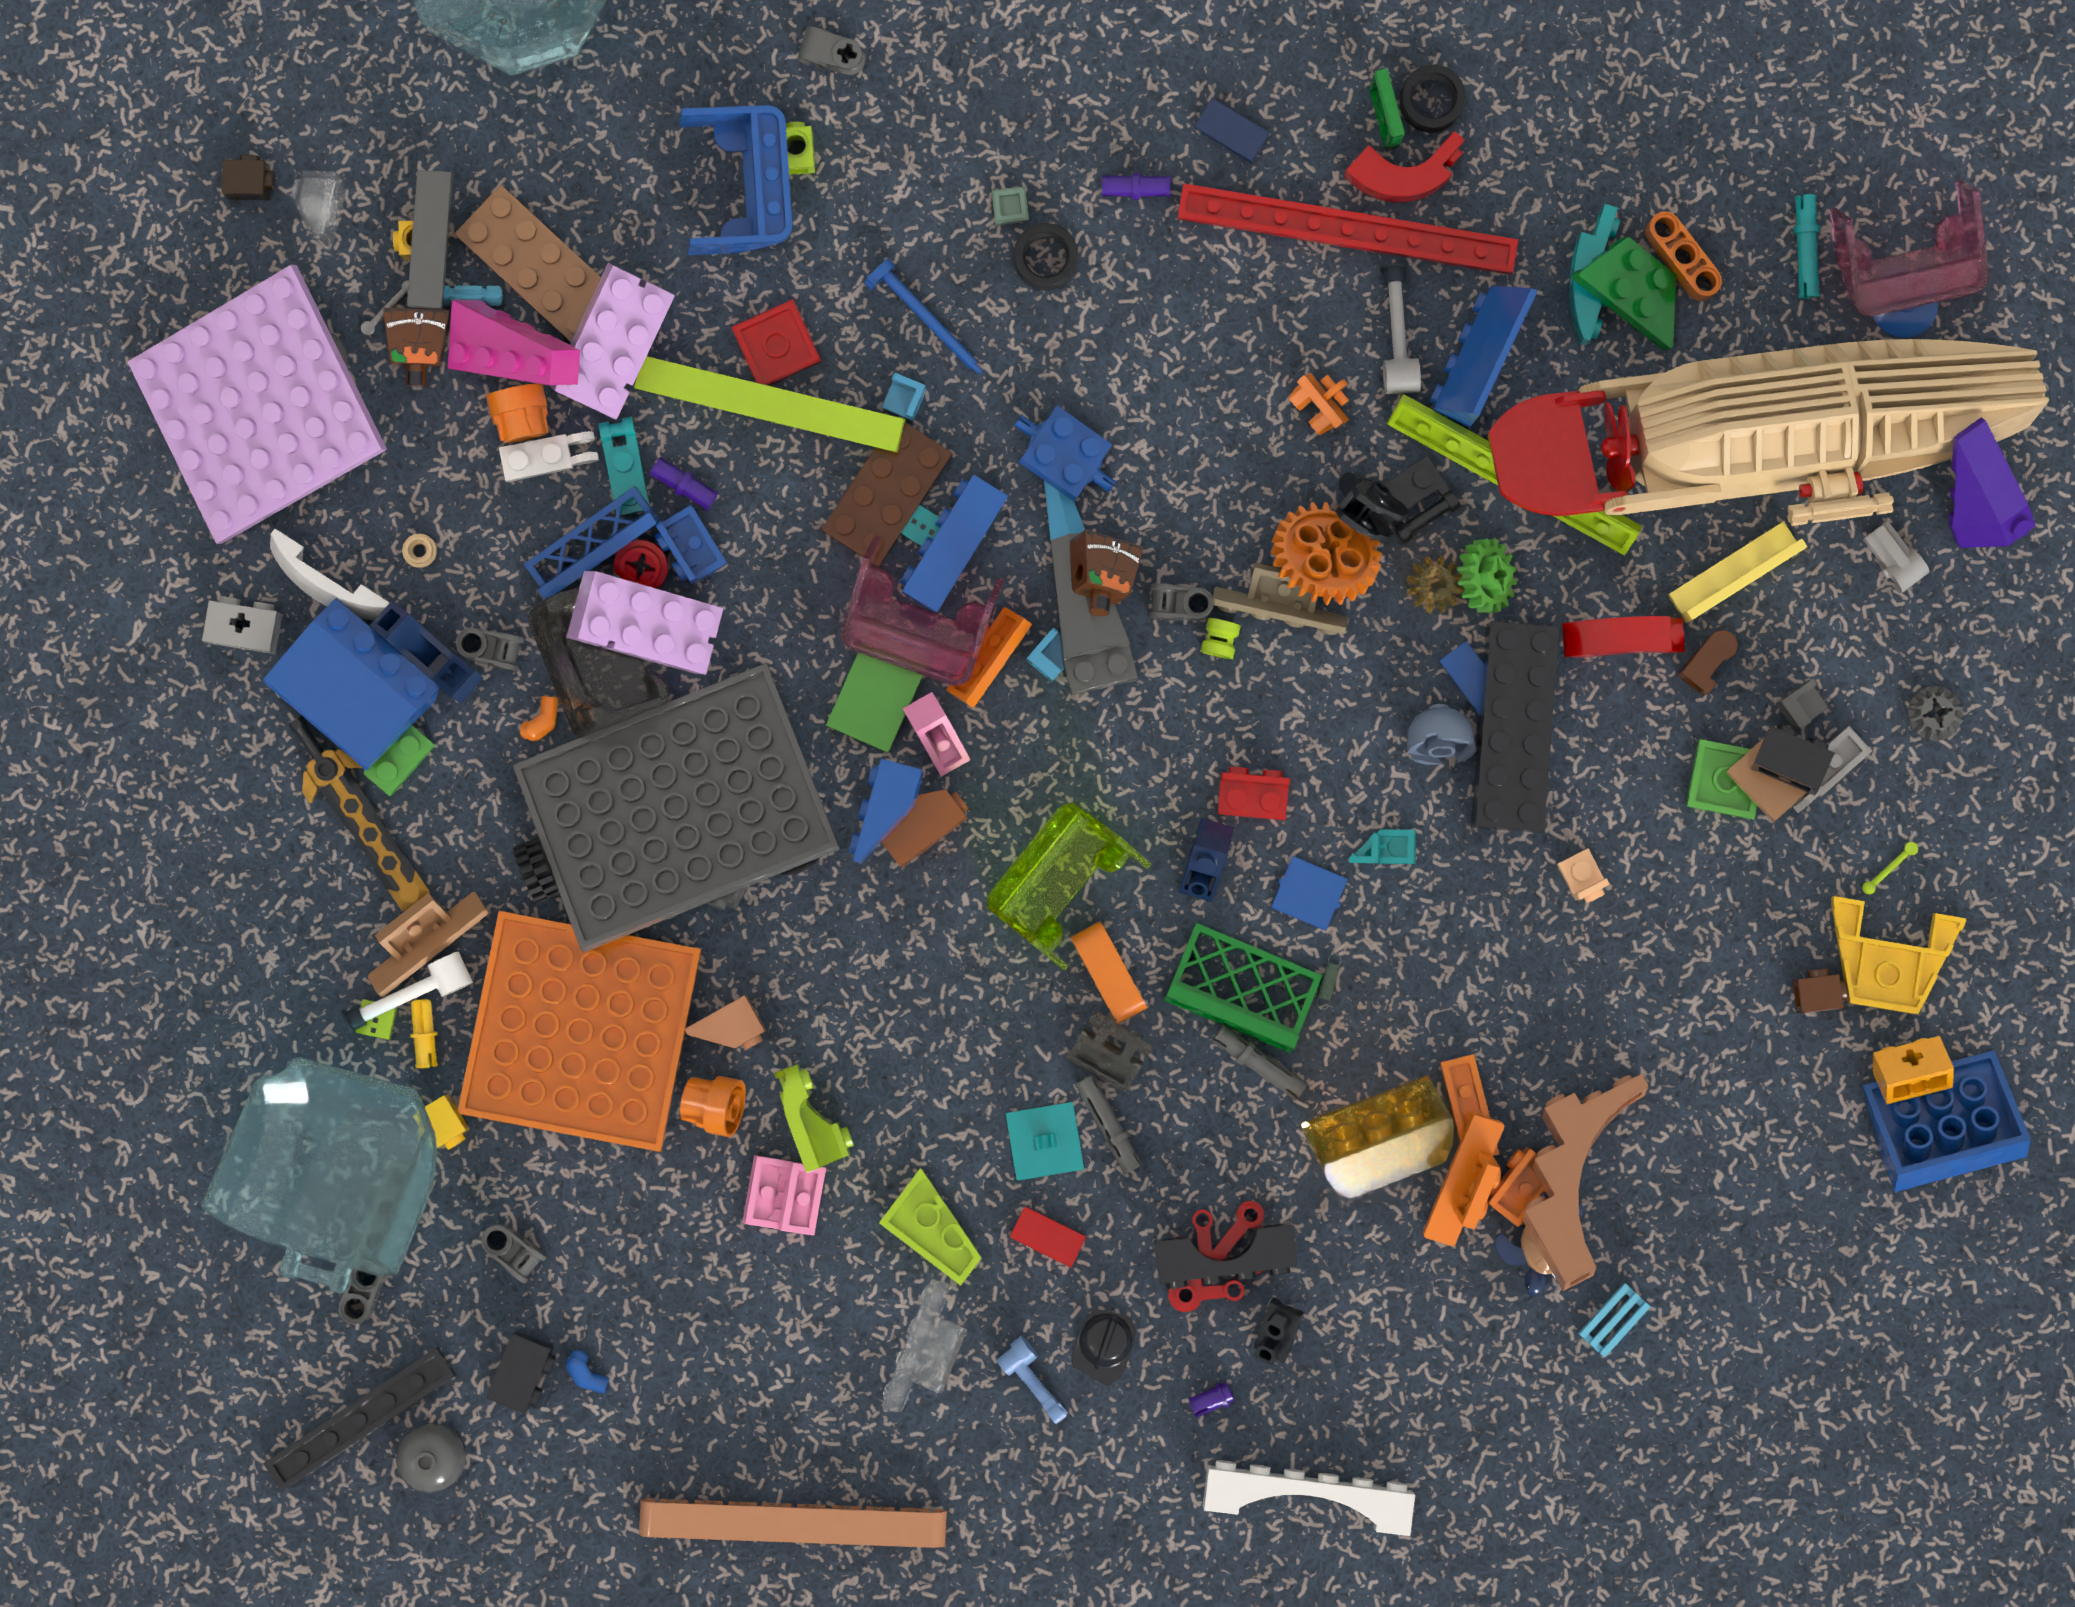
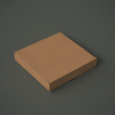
[1726,726,1807,823]

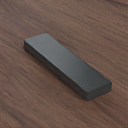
[407,170,453,310]

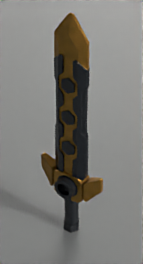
[289,716,430,912]

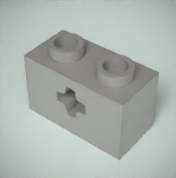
[202,596,283,654]

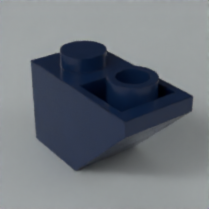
[1179,818,1234,902]

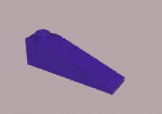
[1949,417,2035,548]

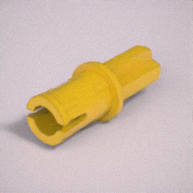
[410,999,438,1068]

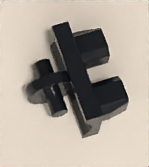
[1254,1297,1304,1365]

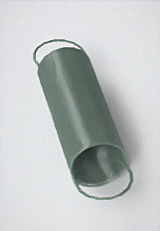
[1317,953,1341,1010]

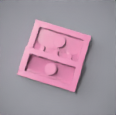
[742,1155,826,1236]

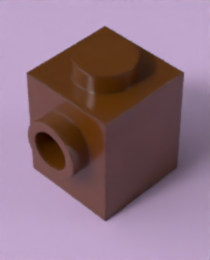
[1792,968,1847,1014]

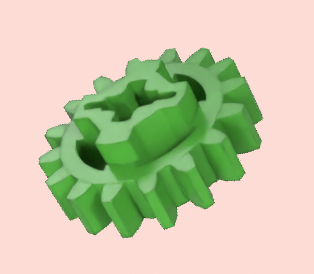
[1457,539,1517,613]

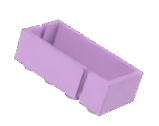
[550,263,675,420]
[566,571,724,675]

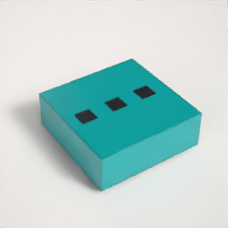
[901,505,940,546]

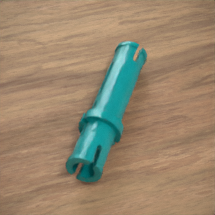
[1793,194,1821,299]

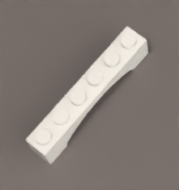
[1203,1460,1415,1536]

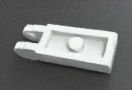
[499,431,599,482]

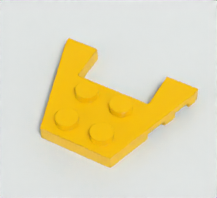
[1831,896,1966,1014]

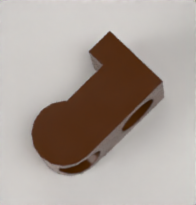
[1677,630,1738,696]

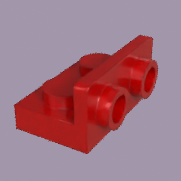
[1217,767,1290,820]

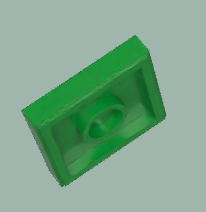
[1368,68,1405,151]

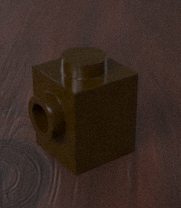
[222,154,275,200]

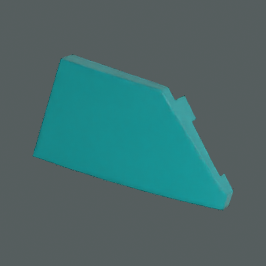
[1349,829,1416,864]

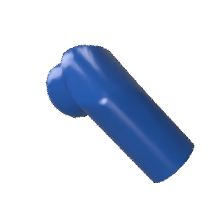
[566,1350,610,1394]

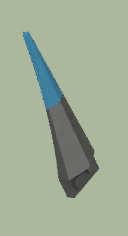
[1039,422,1138,696]

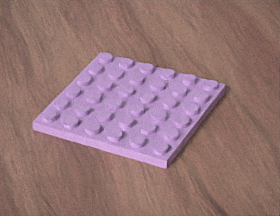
[128,265,387,544]

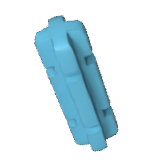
[443,285,503,306]

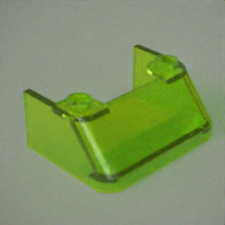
[986,802,1152,971]

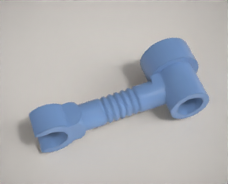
[997,1335,1068,1424]

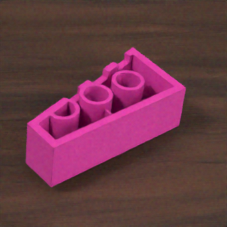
[448,300,580,385]

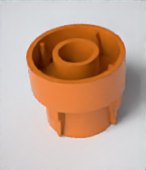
[486,383,549,443]
[680,1076,746,1138]

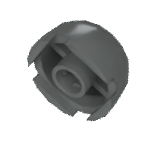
[396,1423,467,1493]

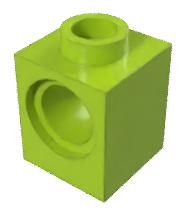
[786,122,815,175]

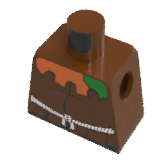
[383,307,451,386]
[1070,529,1143,616]

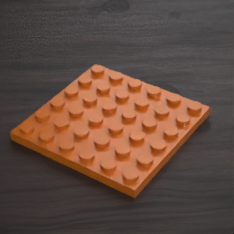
[457,911,702,1152]

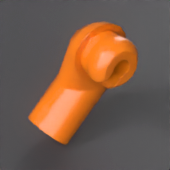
[520,696,558,741]

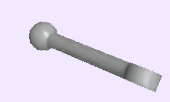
[361,280,409,335]

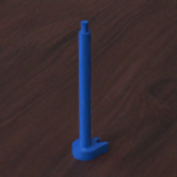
[864,258,983,375]

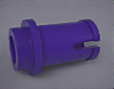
[1188,1382,1235,1418]

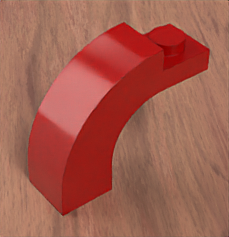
[1343,131,1465,203]
[1562,616,1685,658]

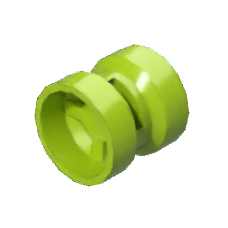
[1200,618,1241,659]

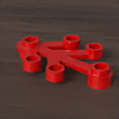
[1168,1200,1264,1312]

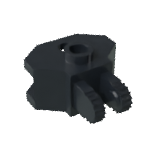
[1335,472,1410,542]

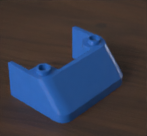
[679,105,792,255]

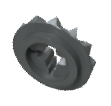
[1908,686,1964,741]

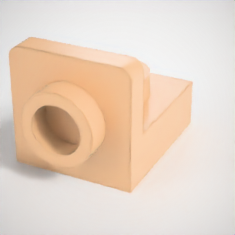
[1557,848,1610,903]

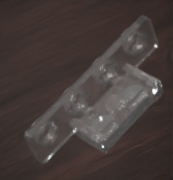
[881,1279,967,1412]

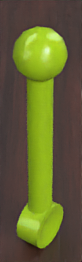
[1862,842,1918,895]

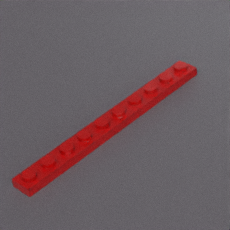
[1177,183,1518,275]

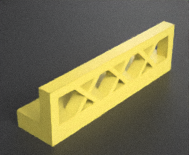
[1668,521,1807,623]

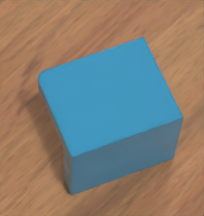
[882,372,926,422]
[1027,627,1064,683]

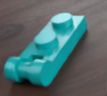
[598,417,650,516]

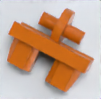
[1288,373,1350,435]

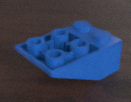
[849,759,924,864]

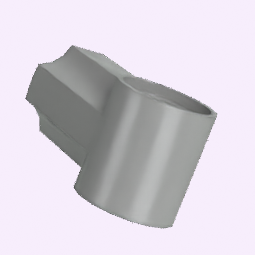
[1863,521,1930,593]

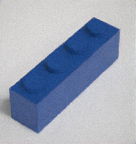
[899,474,1008,614]

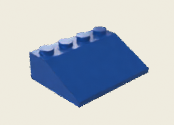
[1429,286,1537,429]
[263,598,440,771]
[1862,1050,2031,1192]

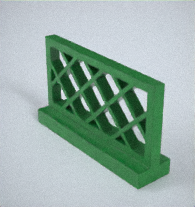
[1164,923,1323,1053]

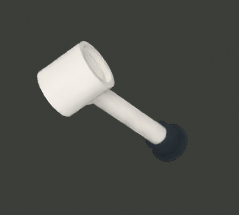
[341,951,473,1035]

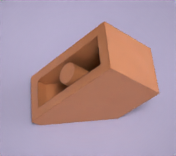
[685,995,767,1050]

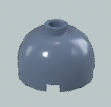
[1407,704,1476,765]

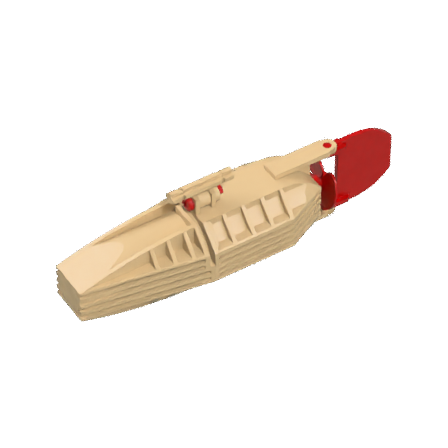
[1488,339,2049,526]

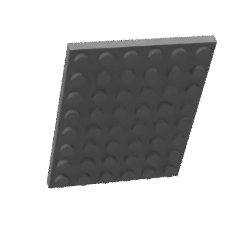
[513,663,840,953]

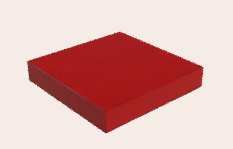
[731,299,821,386]

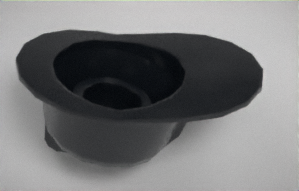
[1072,1309,1136,1386]

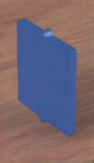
[1271,856,1348,931]

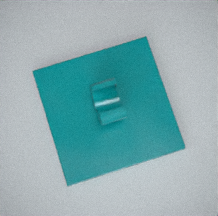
[1006,1102,1084,1181]

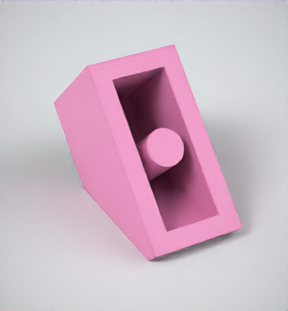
[903,692,971,777]

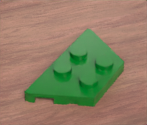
[1571,237,1676,350]

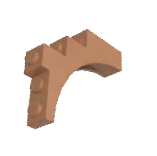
[1522,1074,1649,1291]

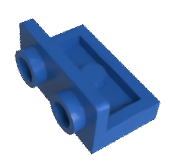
[654,505,728,585]

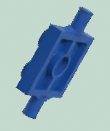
[1014,405,1116,501]

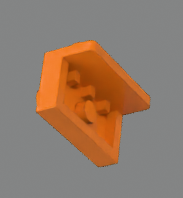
[1487,1147,1545,1227]

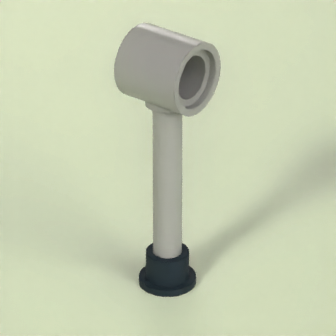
[1380,263,1421,394]

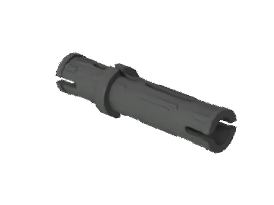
[1211,1024,1308,1101]
[1075,1074,1143,1175]

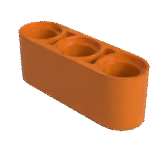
[1645,212,1722,301]
[1070,921,1147,1024]

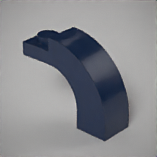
[370,601,483,704]

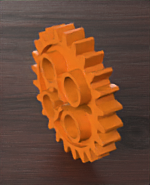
[1270,502,1382,605]

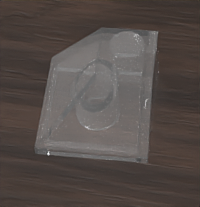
[292,170,348,252]

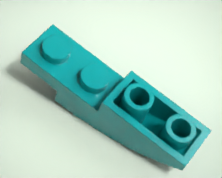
[1569,204,1620,346]

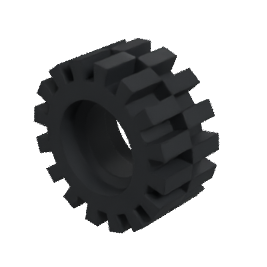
[513,837,560,904]

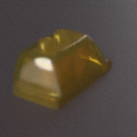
[1301,1075,1454,1198]

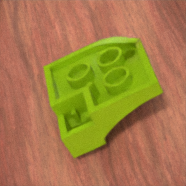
[773,1064,854,1173]

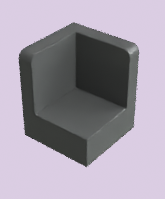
[1775,678,1827,731]

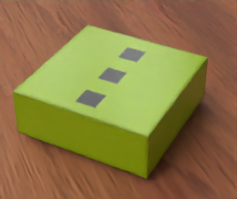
[356,999,398,1040]

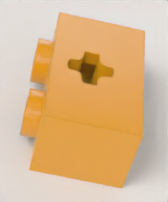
[1873,1036,1954,1105]

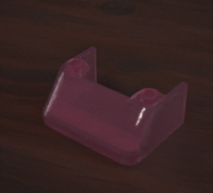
[1830,180,1989,316]
[841,535,1004,686]

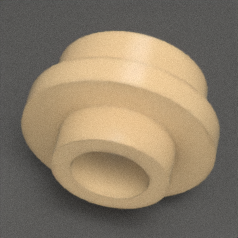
[402,534,437,568]

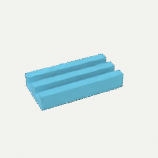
[1578,1283,1651,1357]

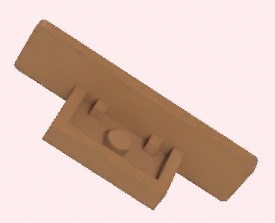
[368,892,488,997]

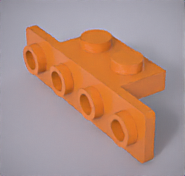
[1423,1113,1505,1246]

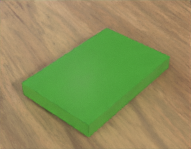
[826,632,930,753]

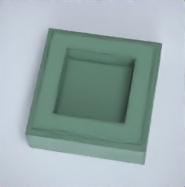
[991,186,1029,225]

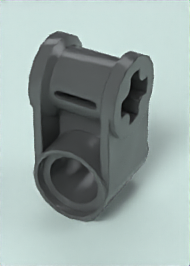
[797,26,865,75]
[1148,583,1214,621]
[456,628,525,672]
[481,1222,548,1284]

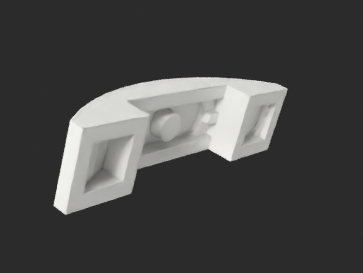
[270,529,389,621]

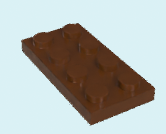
[821,416,953,568]

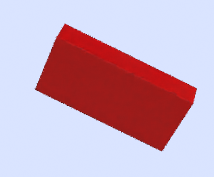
[1010,1206,1086,1268]

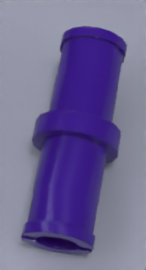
[1102,173,1171,200]
[649,457,719,511]

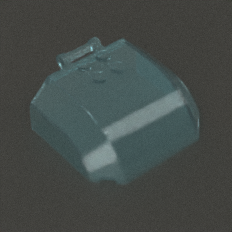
[201,1057,437,1294]

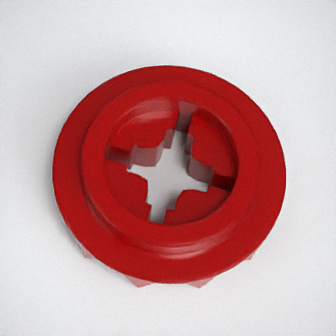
[614,539,668,589]

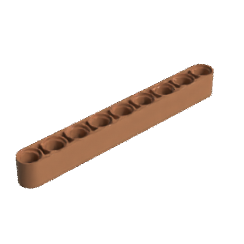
[639,1498,947,1548]

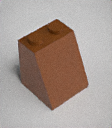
[858,789,968,868]

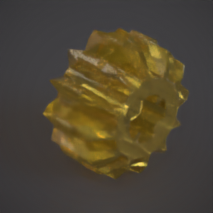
[1406,556,1464,614]

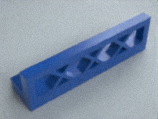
[524,486,659,601]

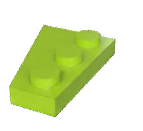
[879,1168,982,1286]

